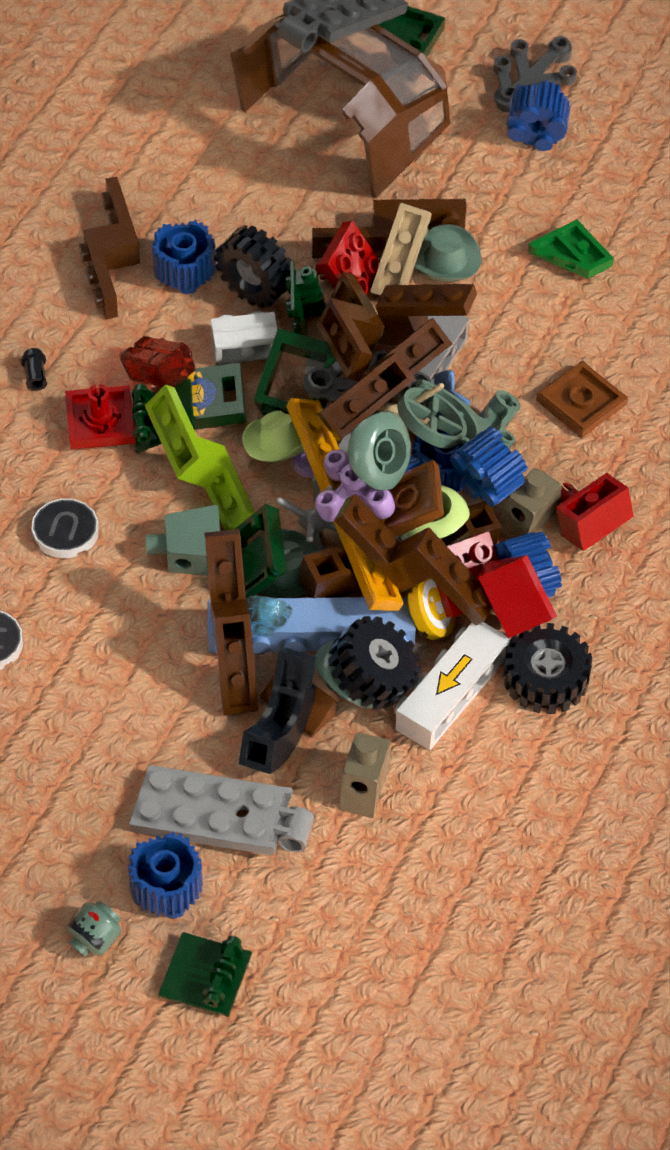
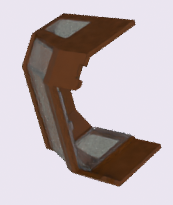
[230,14,451,198]

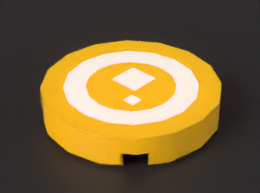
[408,578,456,640]

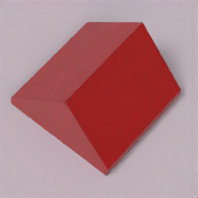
[478,555,557,638]

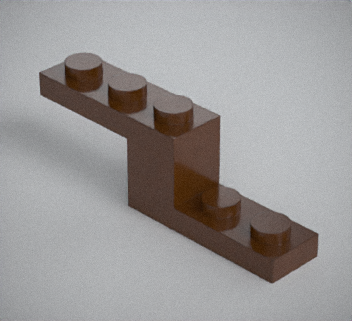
[79,176,140,319]
[312,199,466,258]
[317,272,385,381]
[375,284,477,345]
[317,318,452,440]
[334,494,492,626]
[204,529,258,715]

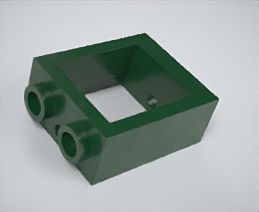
[253,328,337,416]

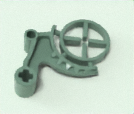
[397,379,521,449]

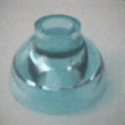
[246,595,293,637]

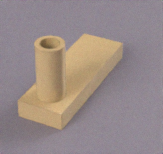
[370,203,432,296]

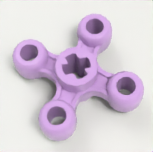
[315,450,395,522]

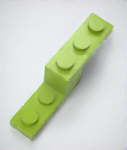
[145,384,255,530]

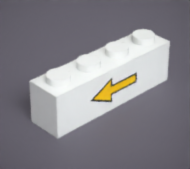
[394,622,510,751]

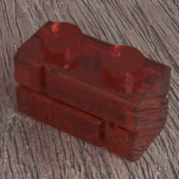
[120,336,196,387]

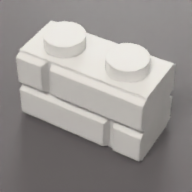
[210,311,277,365]

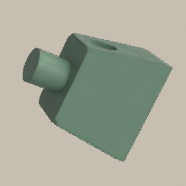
[146,505,220,576]

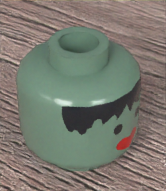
[66,900,121,957]

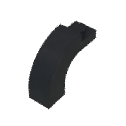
[239,647,317,774]

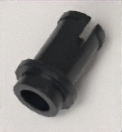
[21,348,47,391]

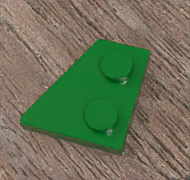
[528,219,614,279]

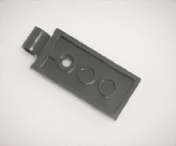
[278,0,408,52]

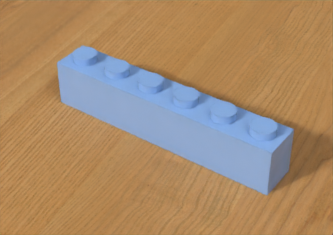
[208,597,416,654]

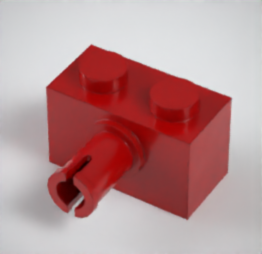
[556,472,634,551]

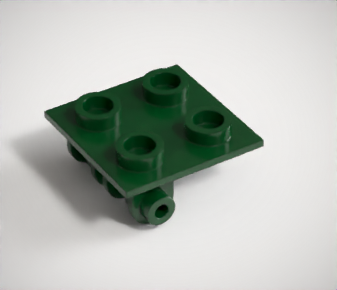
[286,261,327,337]
[131,379,195,453]
[158,932,252,1017]

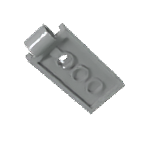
[129,765,314,856]

